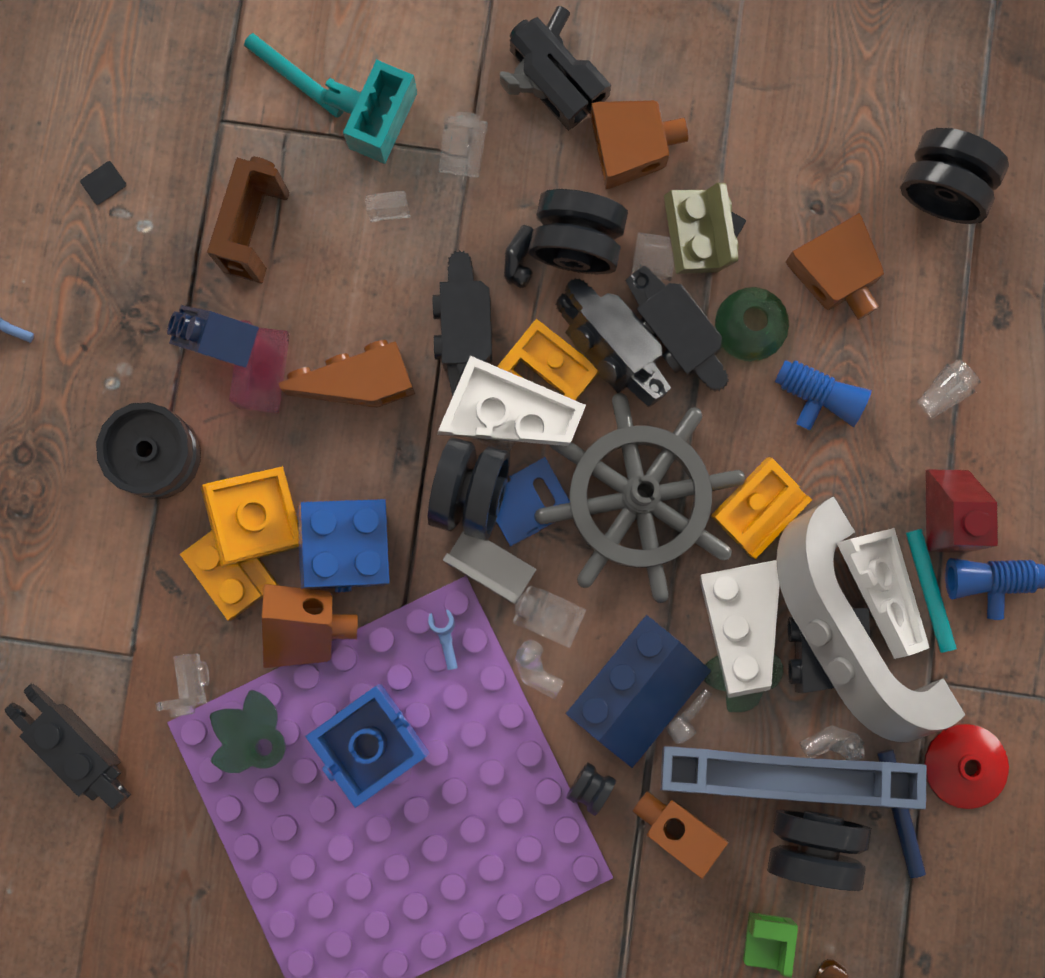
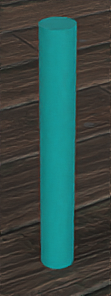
[244,33,344,118]
[906,529,957,653]

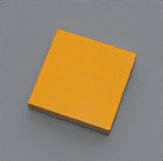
[200,466,299,567]

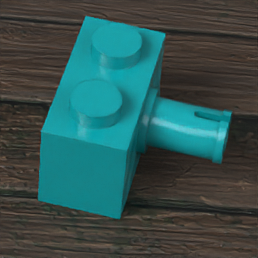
[320,59,417,164]

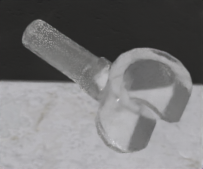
[667,689,712,744]

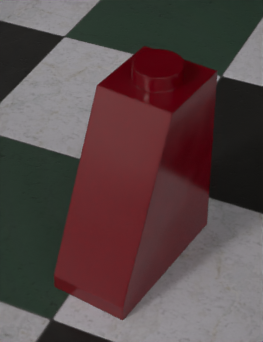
[926,469,998,552]

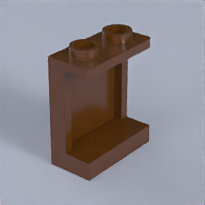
[207,156,290,284]

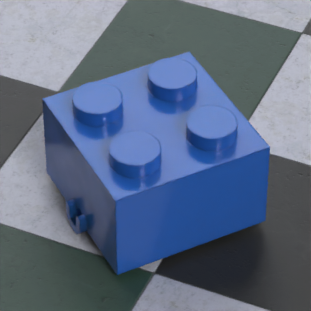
[297,499,389,592]
[305,684,430,808]

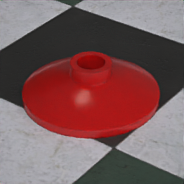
[924,724,1009,809]

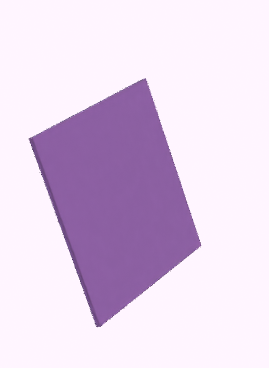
[167,576,613,978]

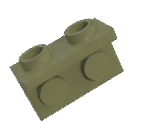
[664,183,739,274]

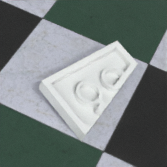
[437,356,586,446]
[837,528,930,659]
[700,560,780,698]

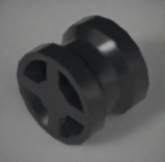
[566,762,617,816]

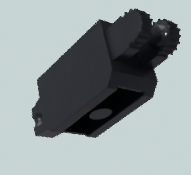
[432,250,493,397]
[625,265,729,392]
[555,278,671,407]
[4,683,131,810]

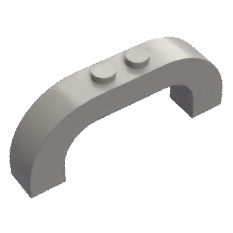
[777,496,965,742]

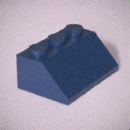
[565,614,711,768]

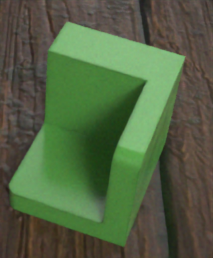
[743,912,798,978]

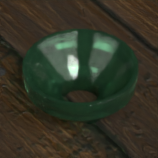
[714,287,789,362]

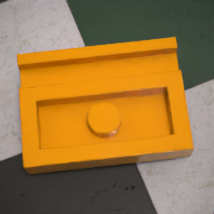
[711,457,812,559]
[180,531,279,621]

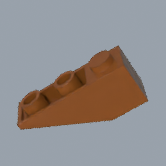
[278,340,415,408]

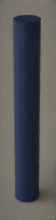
[877,749,926,878]

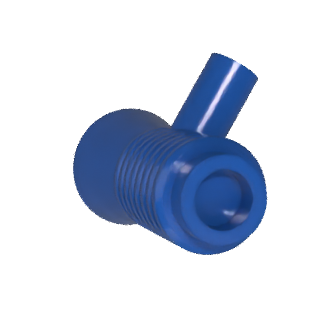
[775,360,872,430]
[945,558,1045,620]

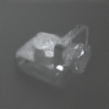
[513,586,586,648]

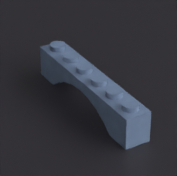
[660,746,927,810]

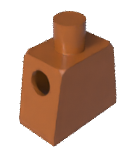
[590,100,688,189]
[785,213,884,320]
[262,584,358,668]
[632,791,729,879]

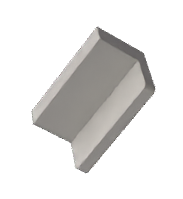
[443,531,537,605]

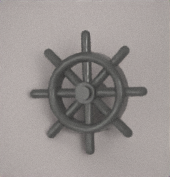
[534,393,746,603]

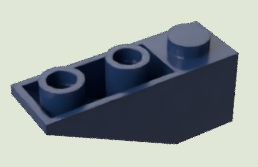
[167,305,259,368]

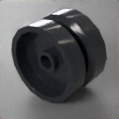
[900,128,1009,224]
[529,189,628,275]
[96,402,201,500]
[427,437,510,541]
[767,810,872,891]

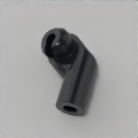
[504,225,533,288]

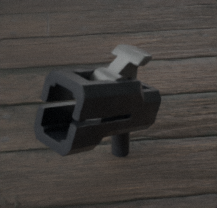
[500,6,611,131]

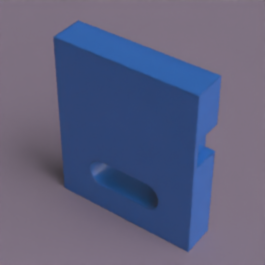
[496,457,570,547]

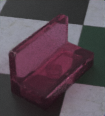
[229,320,290,413]

